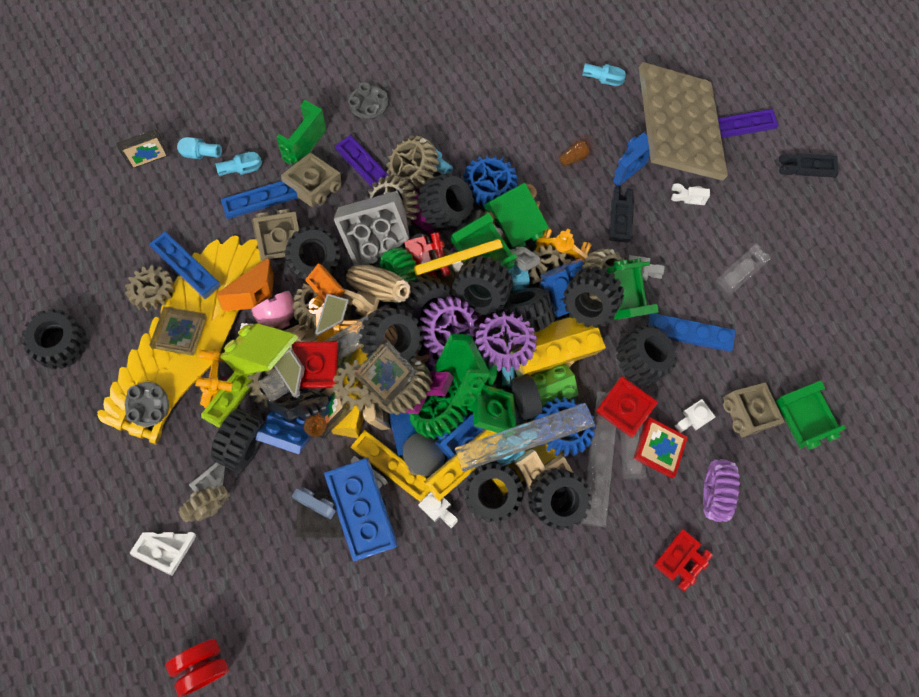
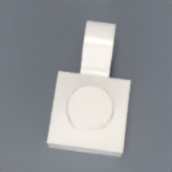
[671,184,710,205]
[674,399,715,433]
[418,492,458,528]

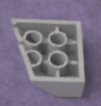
[334,191,410,266]

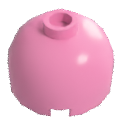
[251,291,295,330]

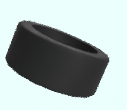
[511,374,542,420]

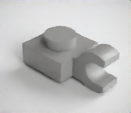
[628,255,665,281]

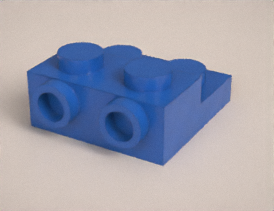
[613,132,650,187]
[540,259,588,317]
[255,411,316,454]
[435,413,494,478]

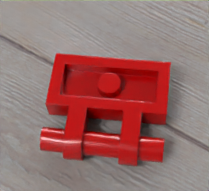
[404,232,450,278]
[653,529,713,592]

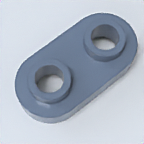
[291,487,336,519]

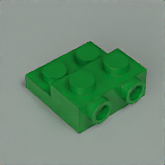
[467,384,517,437]

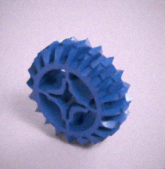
[463,154,518,209]
[534,397,596,457]

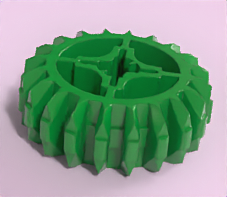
[379,247,416,304]
[409,383,467,439]

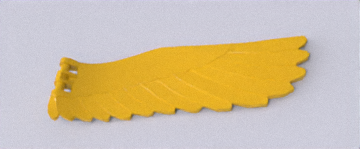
[98,236,262,444]

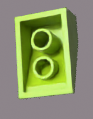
[220,323,298,375]

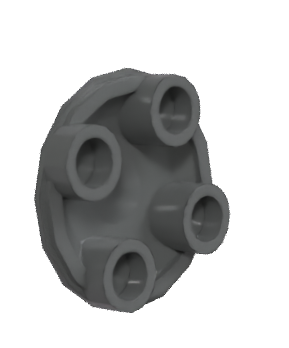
[348,82,388,119]
[124,382,169,427]
[403,433,445,476]

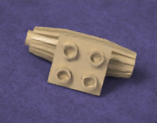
[341,265,411,318]

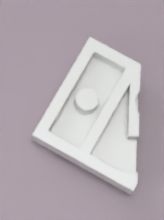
[130,532,196,576]

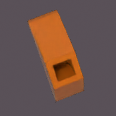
[216,259,275,311]

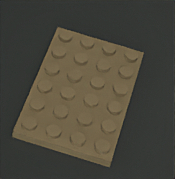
[639,62,728,181]

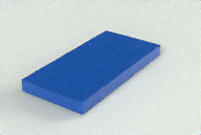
[324,458,398,562]

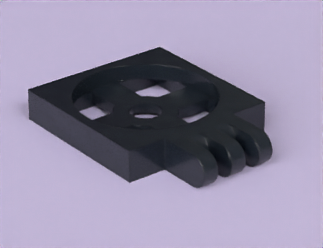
[266,388,329,421]

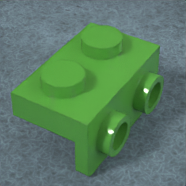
[532,364,578,407]

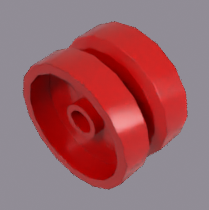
[165,639,230,697]

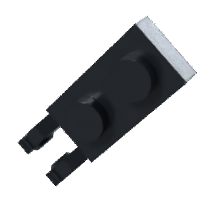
[779,153,839,178]
[608,187,633,243]

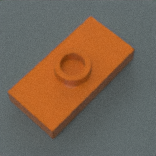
[305,263,345,302]

